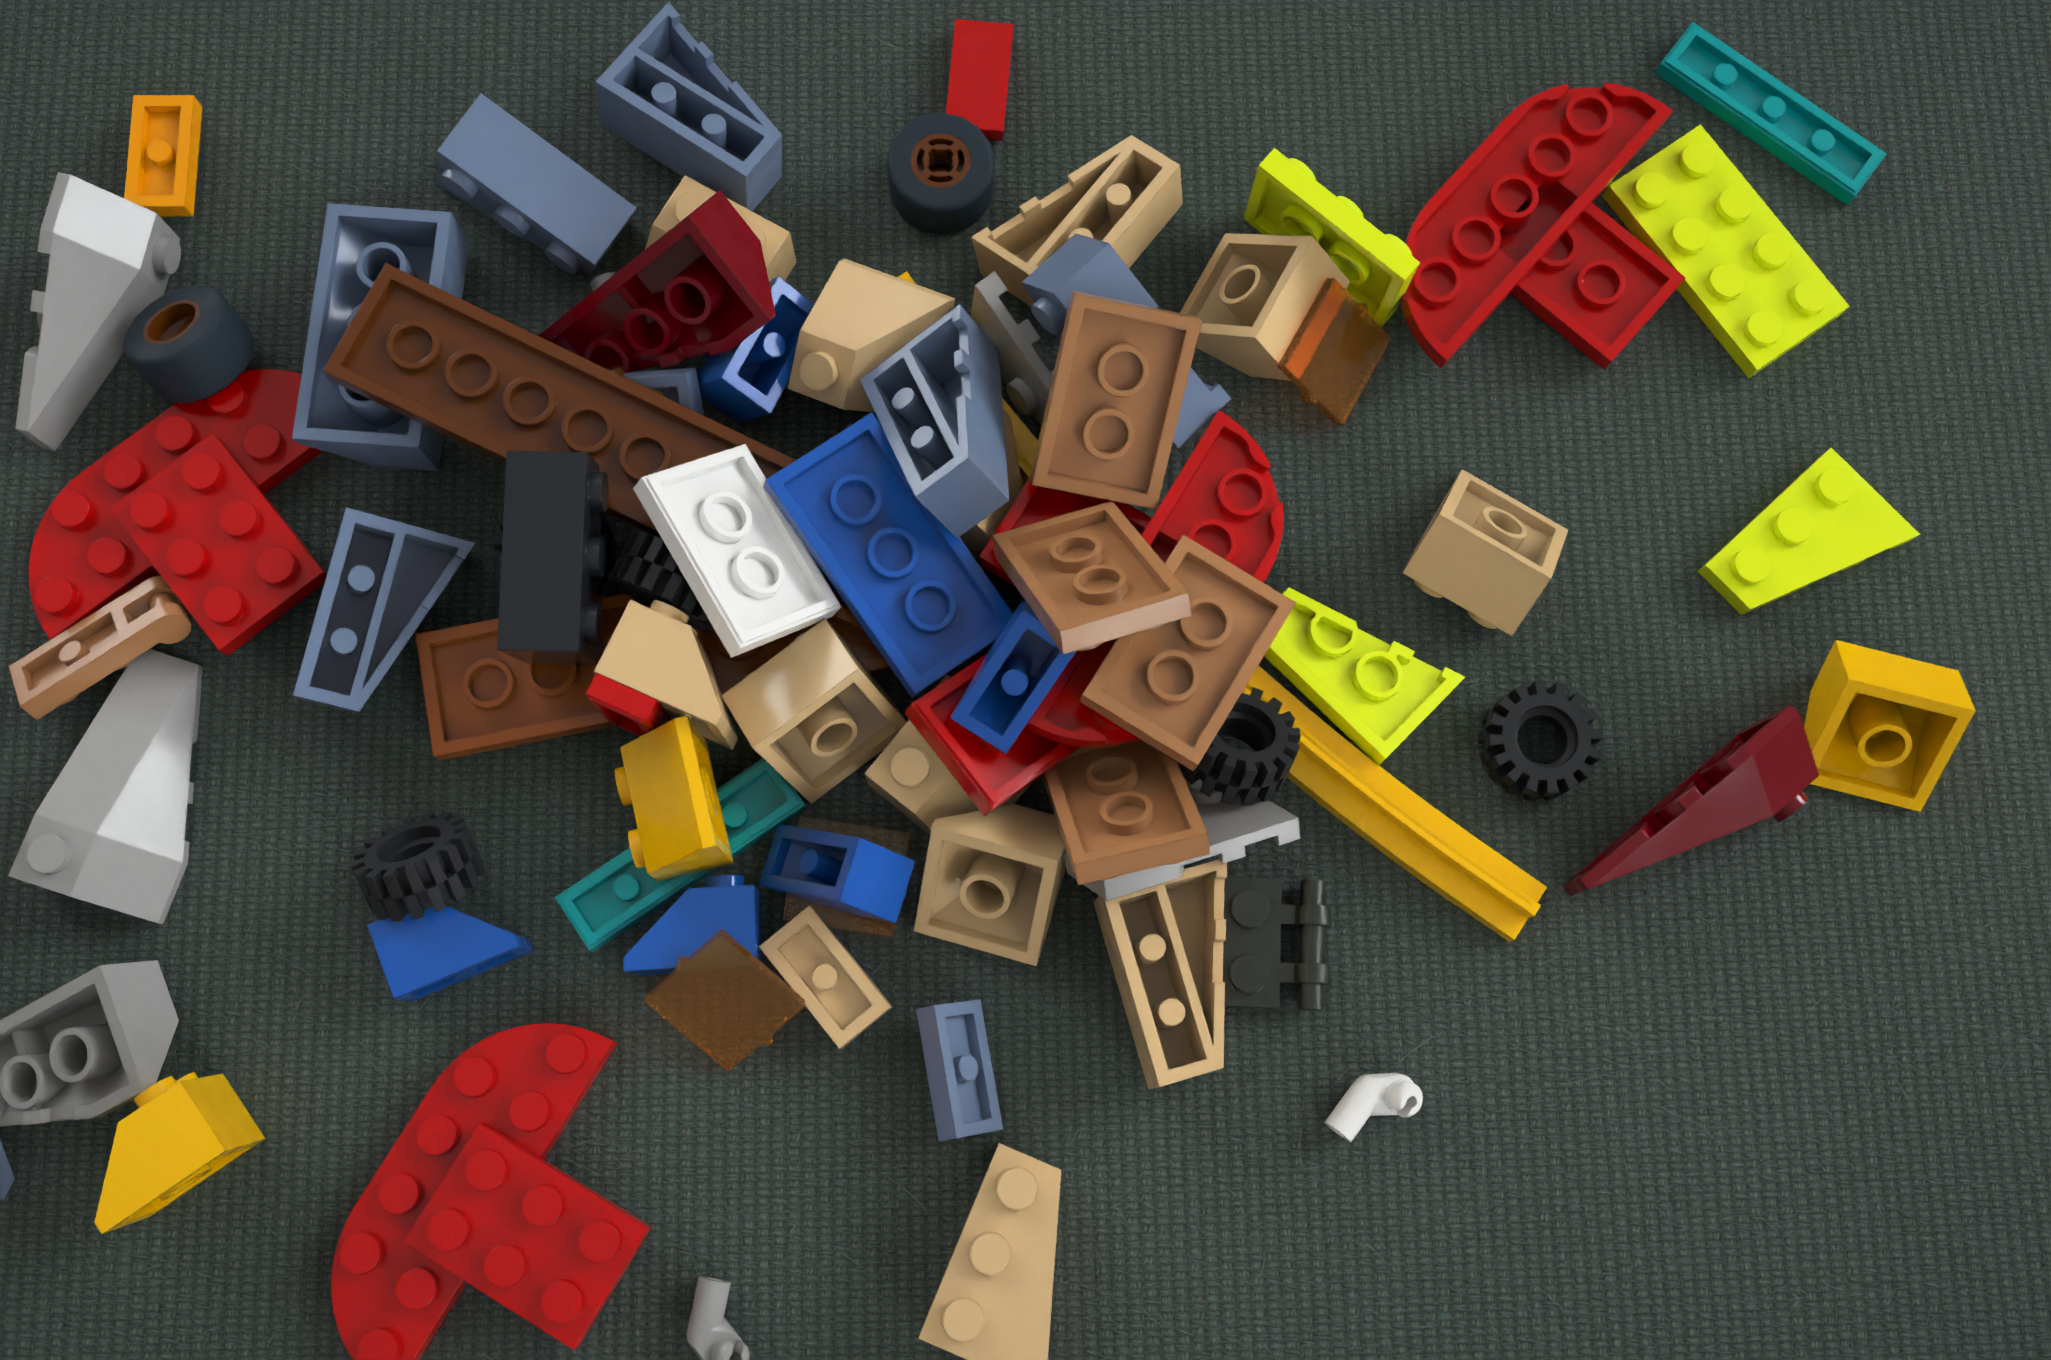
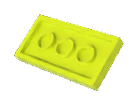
[1602,124,1850,378]

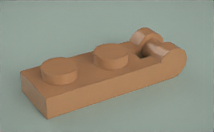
[9,576,191,720]

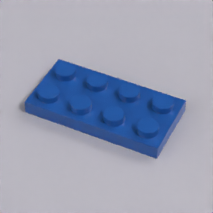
[763,412,1013,698]

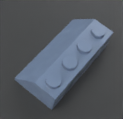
[292,203,470,471]

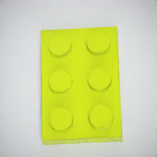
[1243,148,1420,328]

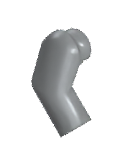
[686,1276,750,1360]

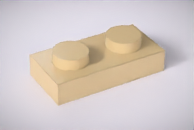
[759,905,892,1049]

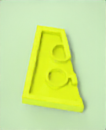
[1697,448,1920,615]
[1264,587,1465,765]

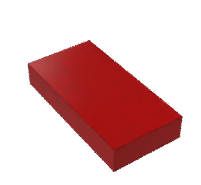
[946,19,1014,141]
[586,673,672,737]

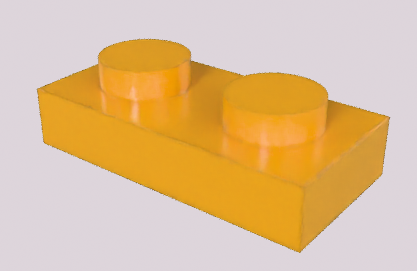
[124,95,203,217]

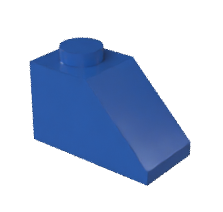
[697,276,815,424]
[950,599,1076,754]
[758,824,915,923]
[623,875,763,976]
[367,906,533,1002]

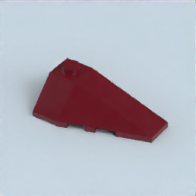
[538,190,776,373]
[1562,705,1819,896]

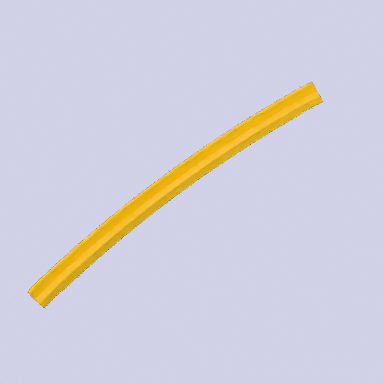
[897,272,1547,942]

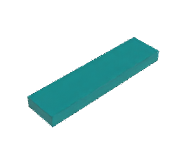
[1654,22,1887,205]
[555,759,807,952]

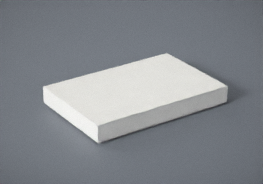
[633,444,841,658]

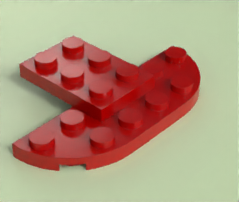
[1400,82,1685,370]
[29,369,327,656]
[978,410,1284,747]
[331,1023,652,1360]

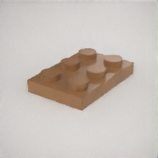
[1030,290,1202,510]
[992,501,1191,654]
[1079,535,1296,771]
[1042,739,1210,885]

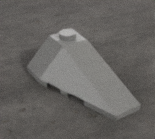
[15,172,181,451]
[8,649,203,924]
[0,960,179,1127]

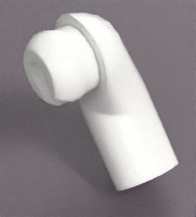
[1324,1073,1423,1142]

